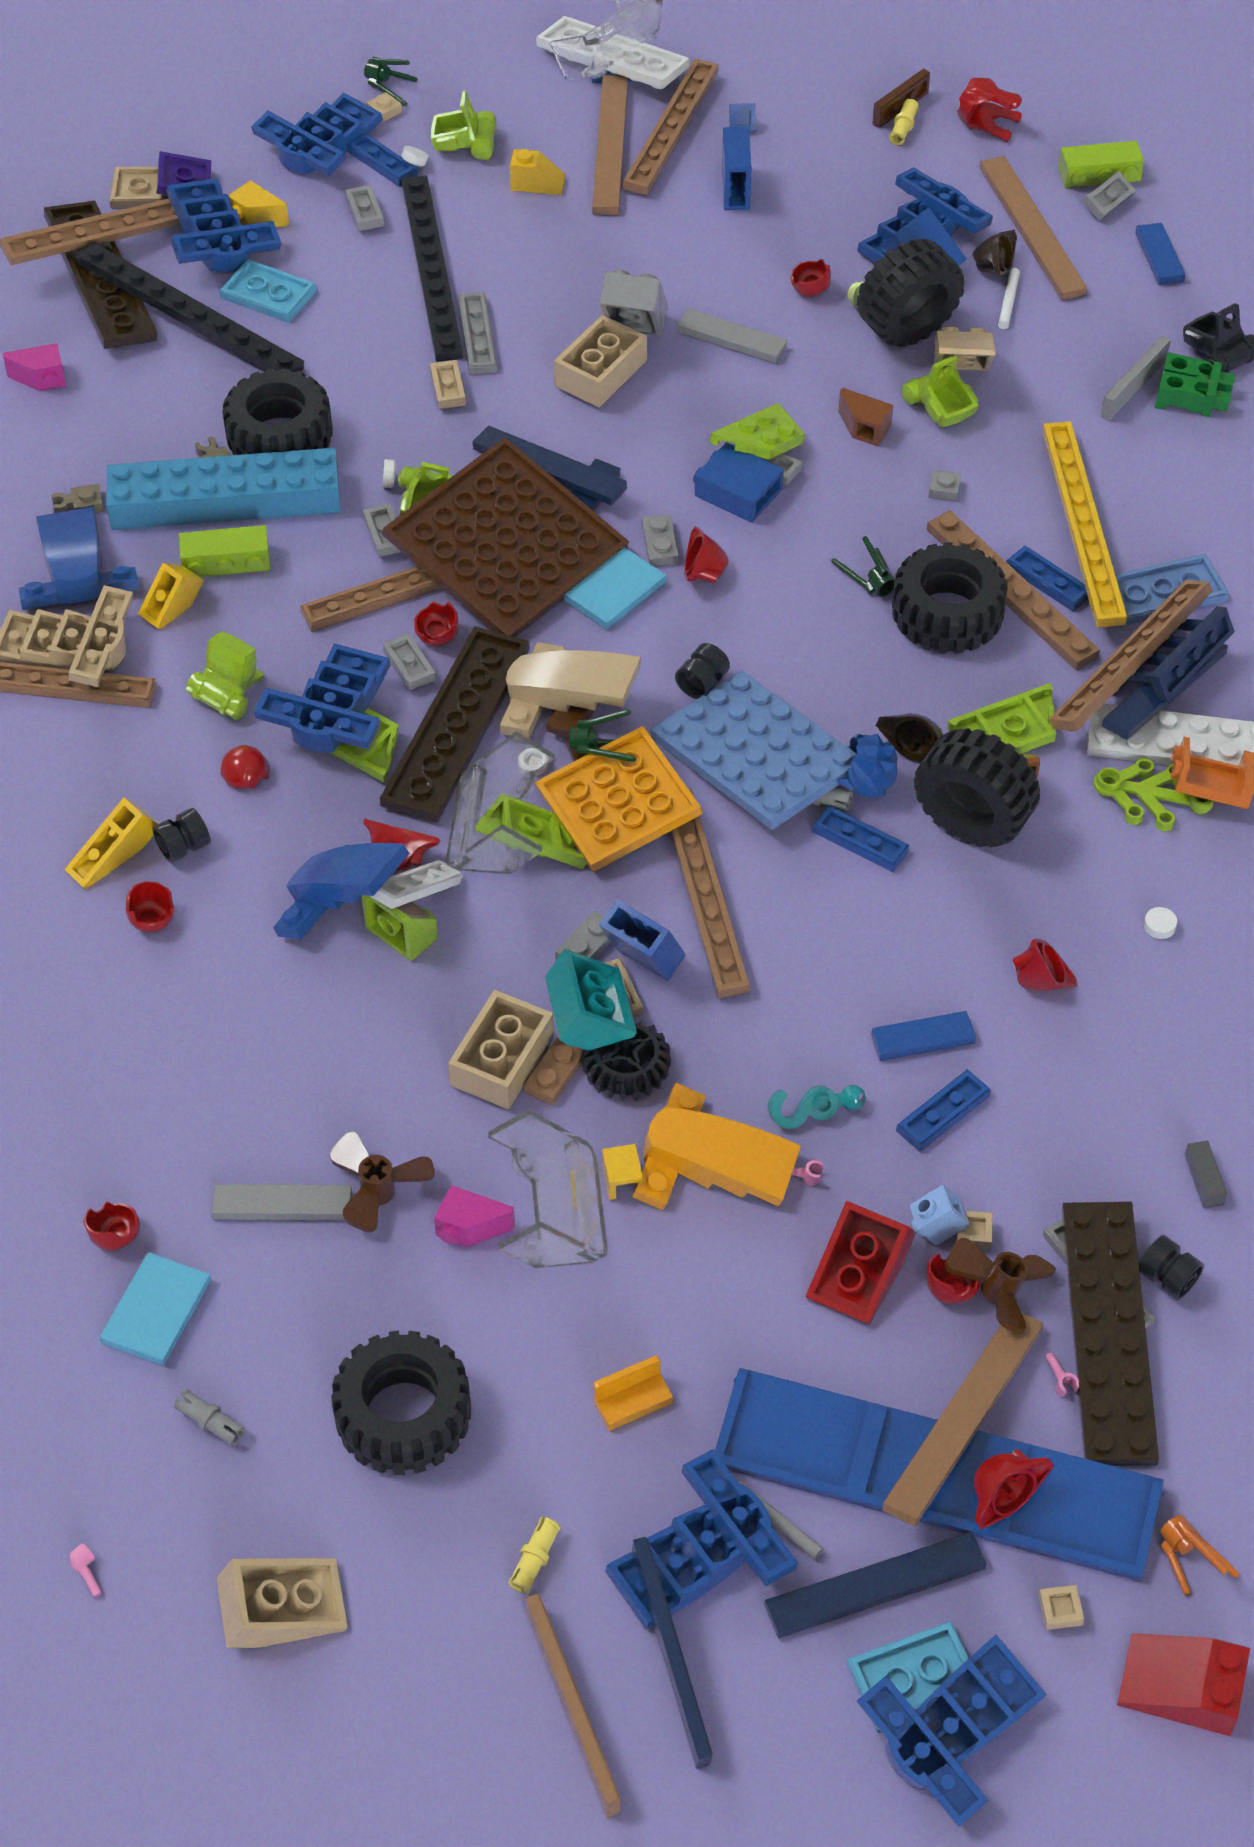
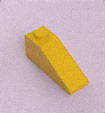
[64,797,159,889]

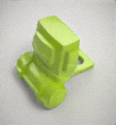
[431,91,497,160]
[901,355,979,428]
[398,462,452,515]
[185,631,264,720]

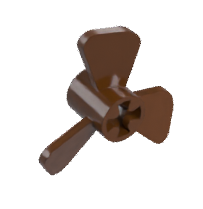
[330,1132,435,1233]
[945,1238,1056,1334]

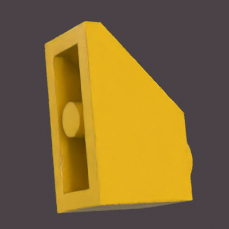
[510,149,566,195]
[228,180,289,227]
[138,563,204,629]

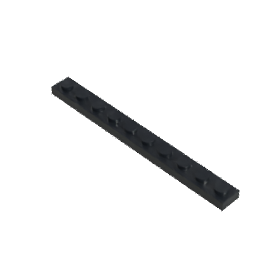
[401,175,463,362]
[76,242,304,373]

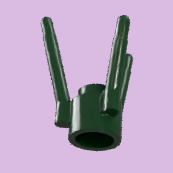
[364,56,418,106]
[831,536,895,597]
[569,709,637,762]

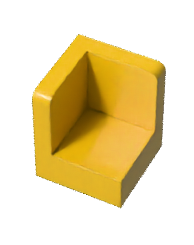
[602,1144,642,1200]

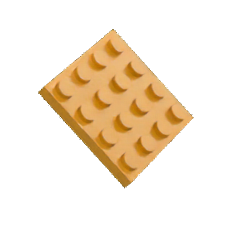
[535,725,703,872]

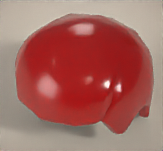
[791,259,831,297]
[414,602,459,646]
[220,745,270,789]
[125,881,174,932]
[83,1202,140,1251]
[927,1254,980,1304]

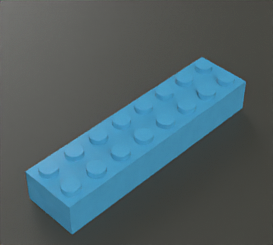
[107,448,341,530]

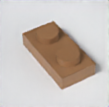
[524,1037,583,1106]

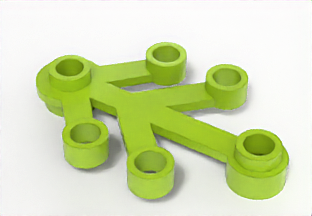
[1093,758,1214,831]

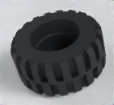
[857,239,964,347]
[222,368,333,455]
[892,542,1008,654]
[914,728,1040,847]
[331,1330,471,1475]

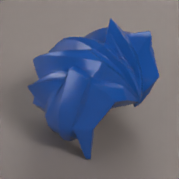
[837,733,898,799]

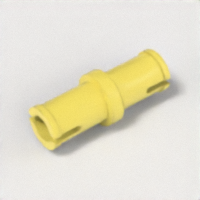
[889,99,919,146]
[508,1517,561,1594]

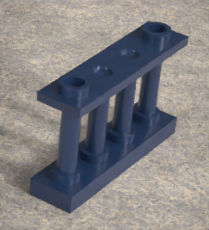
[1113,606,1235,702]

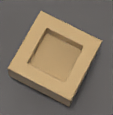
[366,92,402,123]
[956,1211,993,1249]
[1038,1585,1084,1630]

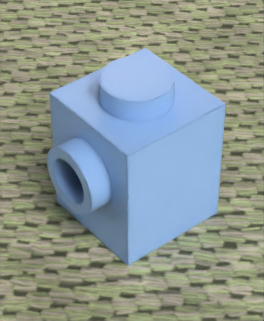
[910,1184,970,1246]

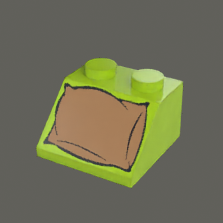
[361,895,438,962]

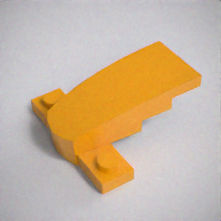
[632,1083,801,1211]

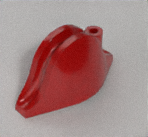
[684,526,729,584]
[363,819,441,871]
[1013,938,1078,991]
[974,1449,1054,1530]

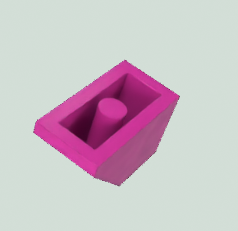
[2,343,66,391]
[434,1185,515,1247]

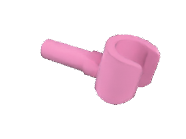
[791,1160,824,1187]
[1045,1352,1079,1397]
[70,1543,102,1597]

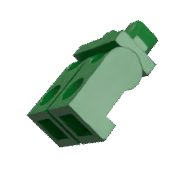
[1154,352,1235,417]

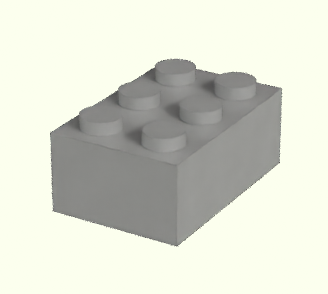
[600,269,668,337]

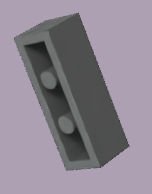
[1185,1140,1227,1208]

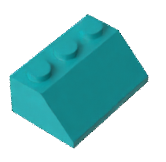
[545,949,637,1051]

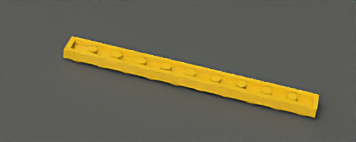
[1043,421,1127,628]

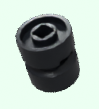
[675,643,730,699]
[152,808,211,863]
[1139,1235,1205,1300]

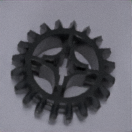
[582,1019,671,1102]

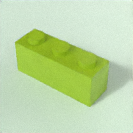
[1058,140,1144,188]
[179,525,271,577]

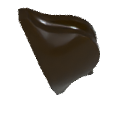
[972,230,1017,275]
[875,713,945,761]

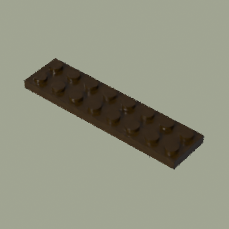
[44,200,157,349]
[380,626,530,823]
[1062,1201,1159,1466]

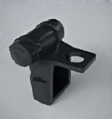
[1183,303,1254,373]

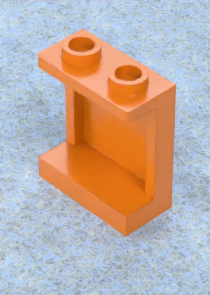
[1171,736,1254,809]

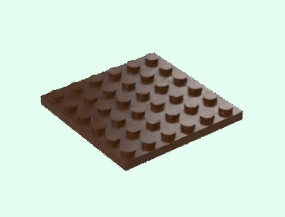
[382,437,629,637]

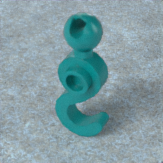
[768,1085,866,1129]

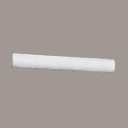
[998,268,1020,330]

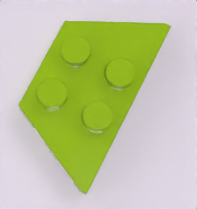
[709,403,805,460]
[947,683,1056,754]
[329,708,399,783]
[475,793,587,870]

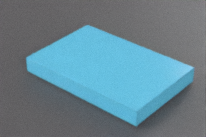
[219,259,317,323]
[564,547,667,630]
[99,1252,211,1366]
[847,1621,968,1732]

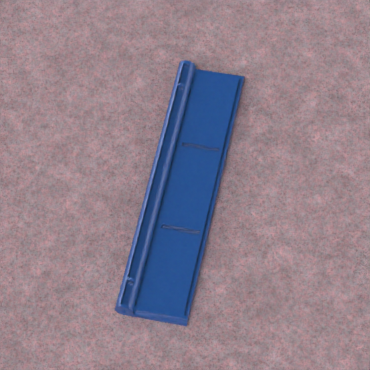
[715,1368,1164,1580]

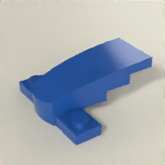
[251,92,383,176]
[857,167,993,262]
[166,178,282,272]
[19,506,139,610]
[254,643,391,752]
[273,843,409,939]
[605,1449,798,1630]
[856,1634,1047,1827]

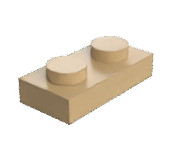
[430,360,466,409]

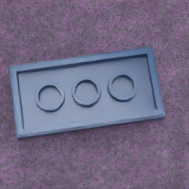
[1115,553,1229,627]

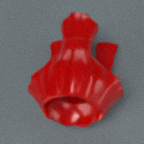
[957,78,1022,142]

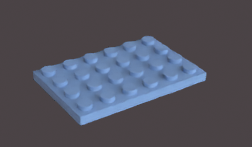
[650,671,856,830]

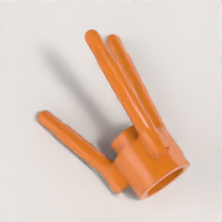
[1160,1515,1239,1596]

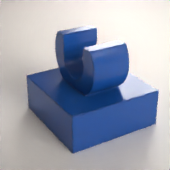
[729,103,756,131]

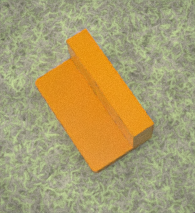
[593,1355,673,1431]

